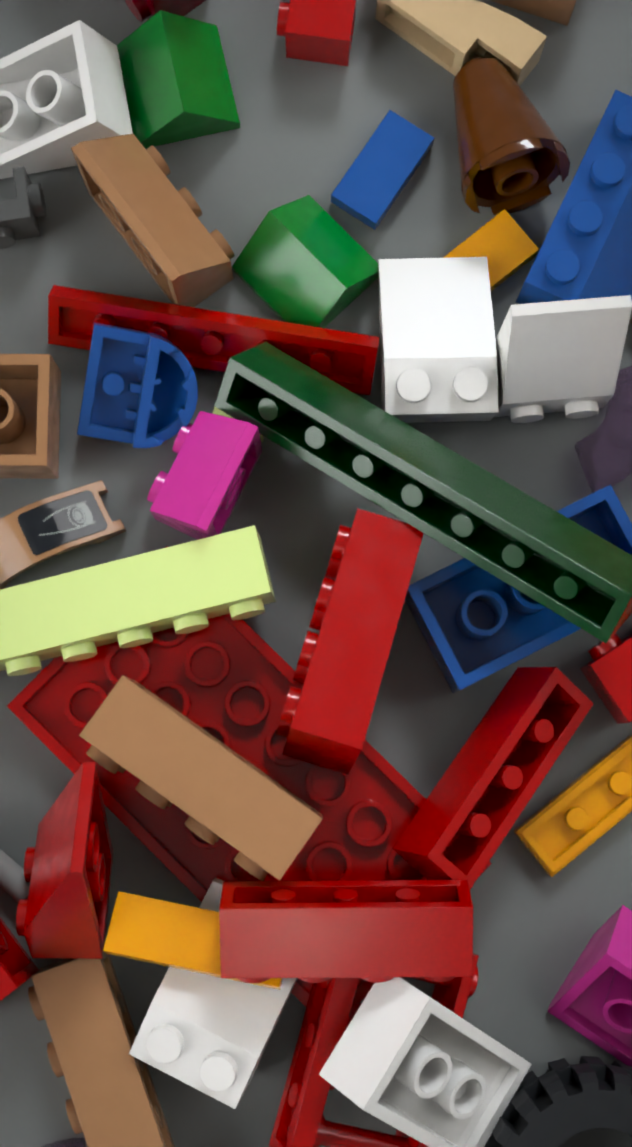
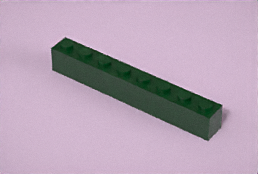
[214,342,632,643]

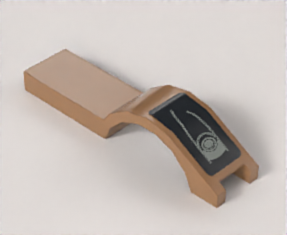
[0,480,126,589]

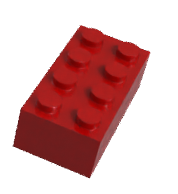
[276,508,424,775]

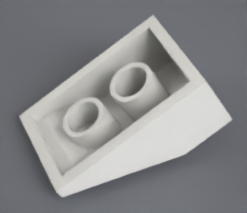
[0,20,133,179]
[378,257,499,423]
[495,295,632,423]
[129,878,297,1109]
[319,977,532,1147]

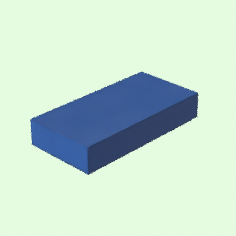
[331,110,435,230]

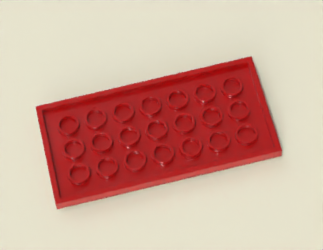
[7,546,492,1007]

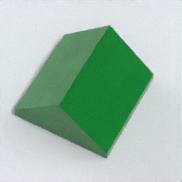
[117,10,240,149]
[232,195,378,328]

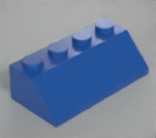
[516,89,632,304]

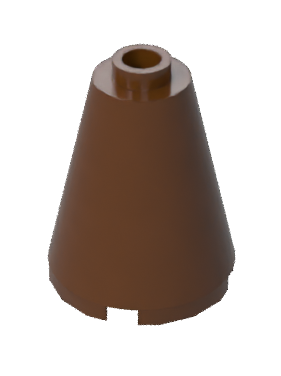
[453,57,570,215]

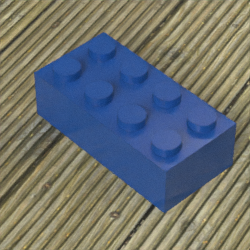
[405,484,632,693]

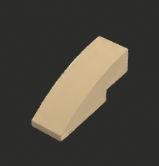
[375,0,547,86]

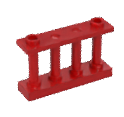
[269,953,479,1147]

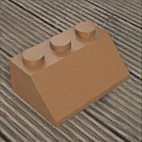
[71,134,235,307]

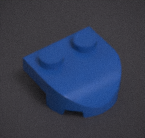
[77,323,198,448]

